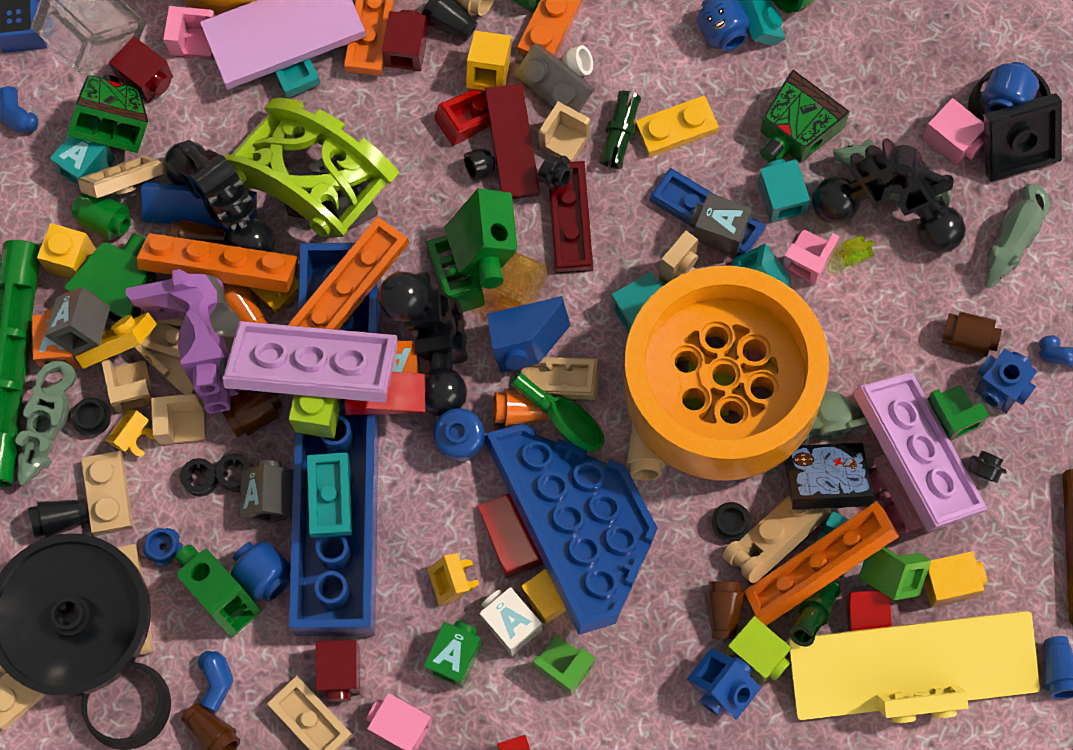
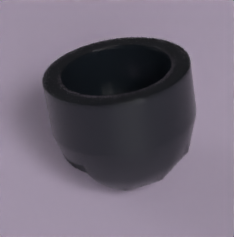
[464,149,496,181]

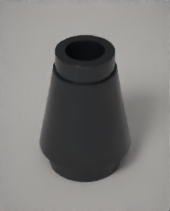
[421,0,478,41]
[28,499,89,538]

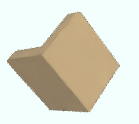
[539,101,591,162]
[102,359,154,414]
[151,394,206,445]

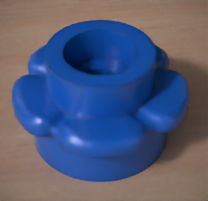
[143,528,183,566]

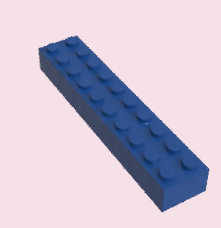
[289,243,382,636]

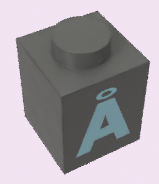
[690,193,752,255]
[45,287,111,355]
[240,460,294,523]

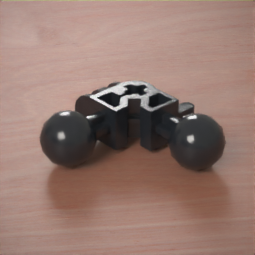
[812,138,966,254]
[163,140,275,252]
[378,271,468,416]

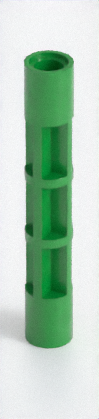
[0,240,41,487]

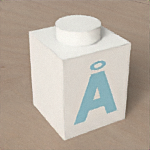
[480,587,543,656]

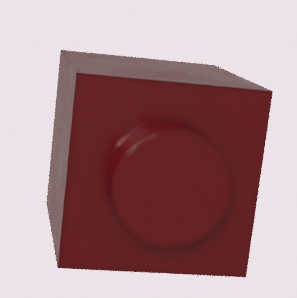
[382,10,428,71]
[109,36,173,103]
[316,640,360,702]

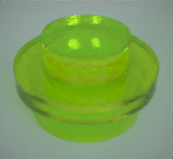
[837,235,875,266]

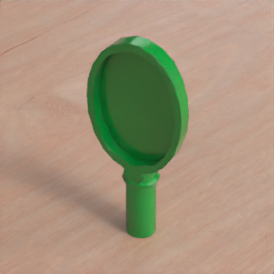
[510,372,605,452]

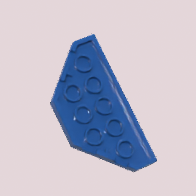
[485,424,658,635]

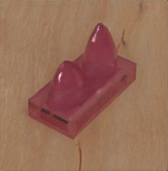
[868,454,925,535]

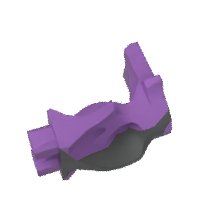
[126,269,241,414]

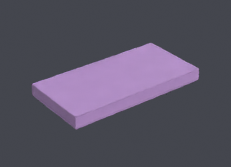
[200,0,366,90]
[223,321,398,403]
[852,372,987,532]

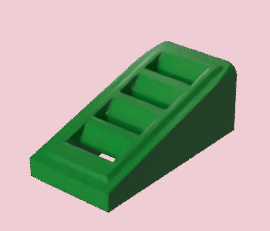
[425,235,485,312]

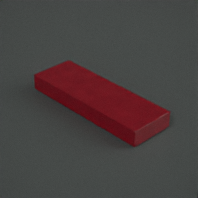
[484,83,540,199]
[549,161,593,274]

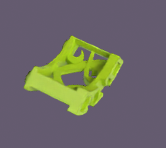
[223,98,400,238]

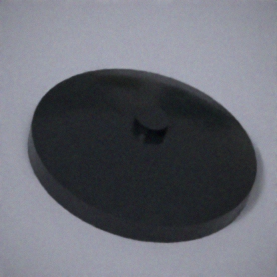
[0,533,151,697]

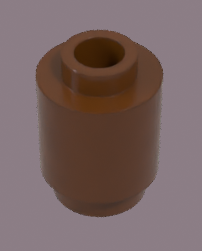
[942,311,1002,357]
[222,390,282,438]

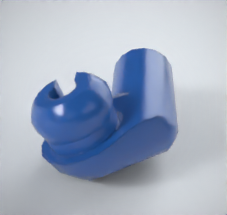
[0,86,38,133]
[1038,335,1073,367]
[198,651,233,713]

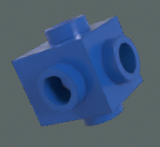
[975,348,1037,414]
[686,648,761,720]

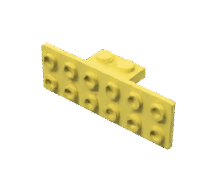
[788,611,1040,723]

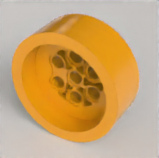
[624,266,829,481]

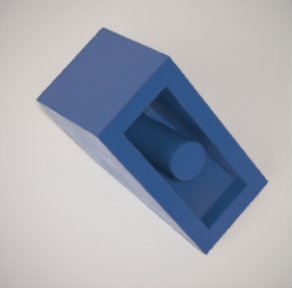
[487,296,571,373]

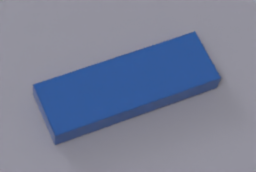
[649,167,766,256]
[141,182,257,229]

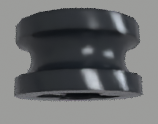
[215,453,251,492]
[180,458,218,497]

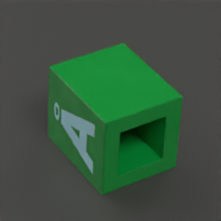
[424,621,483,688]

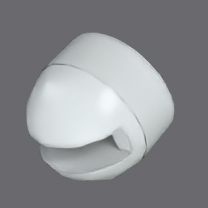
[561,45,593,77]

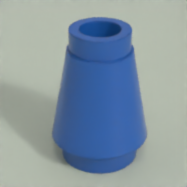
[1044,636,1073,700]

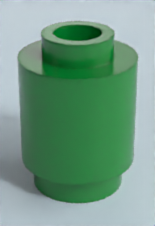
[72,193,131,240]

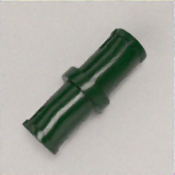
[599,90,641,169]
[789,579,842,647]

